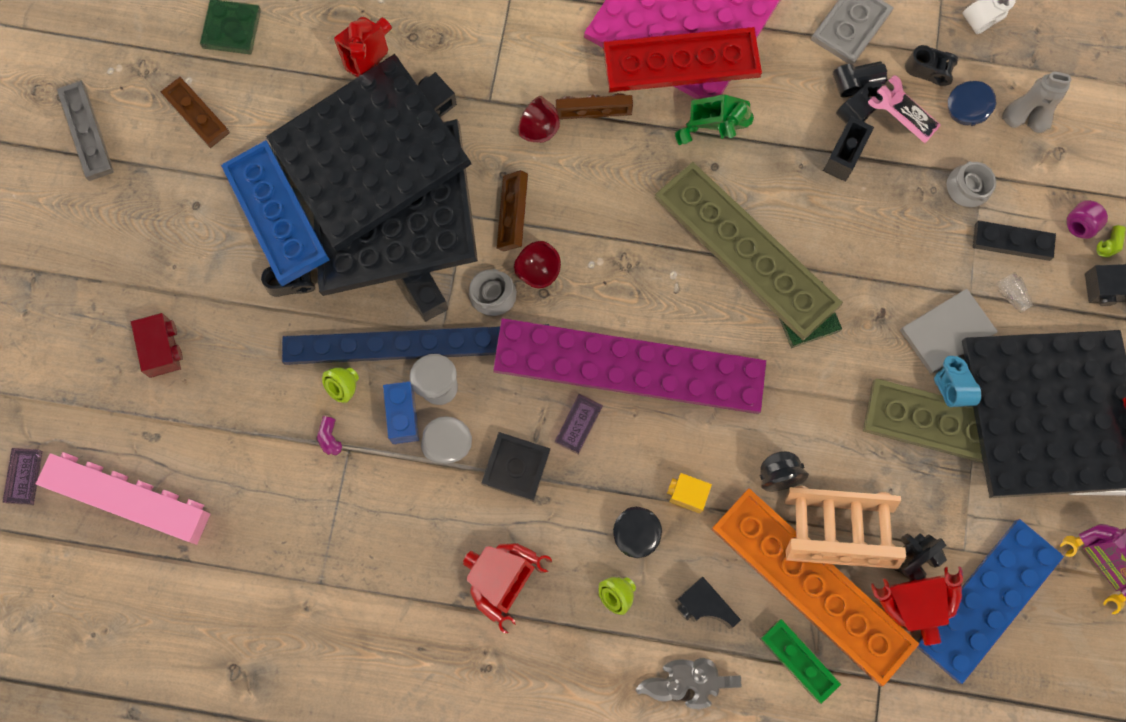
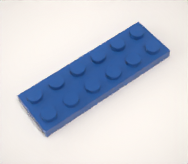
[221,140,329,286]
[917,519,1064,684]

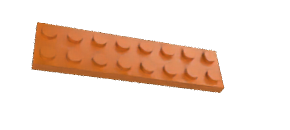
[711,488,919,687]

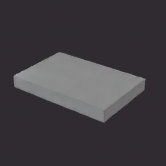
[811,0,894,64]
[900,289,998,374]

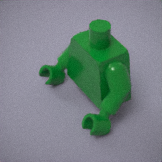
[675,94,754,145]

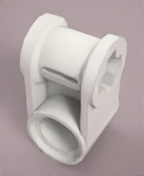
[963,0,1015,34]

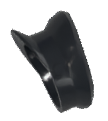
[760,451,809,492]
[613,506,662,558]

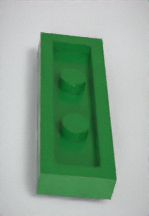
[759,619,842,704]

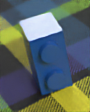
[383,381,419,444]

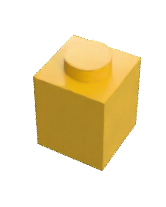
[667,473,712,514]

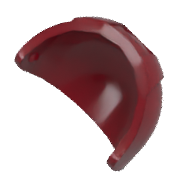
[518,96,560,143]
[514,241,561,289]

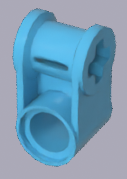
[934,356,981,407]

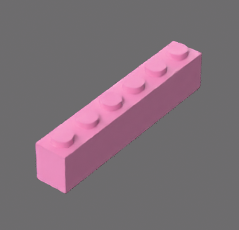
[36,452,210,545]

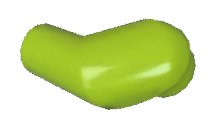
[1096,225,1126,258]

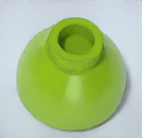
[322,367,359,403]
[598,577,636,615]

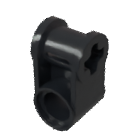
[905,45,959,86]
[836,81,883,124]
[261,266,316,297]

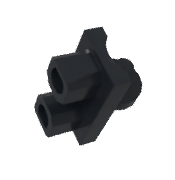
[894,533,947,581]

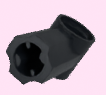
[833,61,888,98]

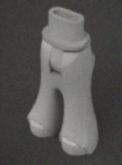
[1002,71,1071,133]

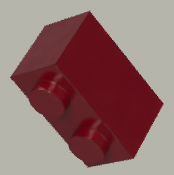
[130,313,183,378]

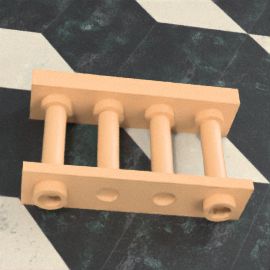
[784,486,906,569]

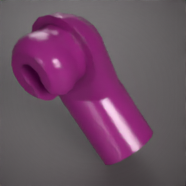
[317,416,342,456]

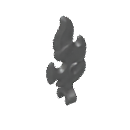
[636,658,742,709]

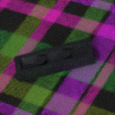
[973,220,1056,261]

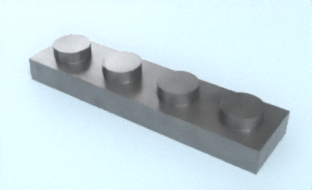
[57,81,114,181]

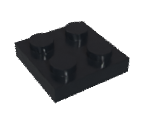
[481,432,551,502]

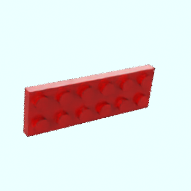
[603,27,762,93]

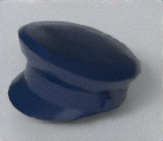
[948,81,996,126]

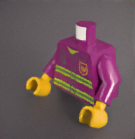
[1060,524,1126,614]

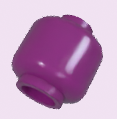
[1066,200,1108,239]

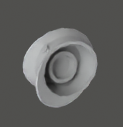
[947,161,996,207]
[469,269,517,316]
[410,354,458,405]
[421,416,472,464]

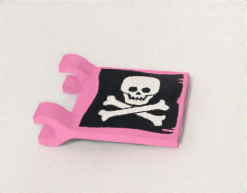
[868,75,941,143]

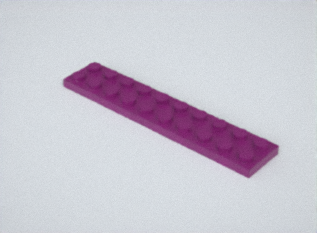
[493,318,767,414]

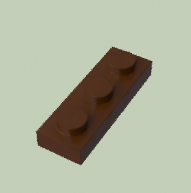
[160,76,230,148]
[556,93,633,120]
[496,170,528,251]

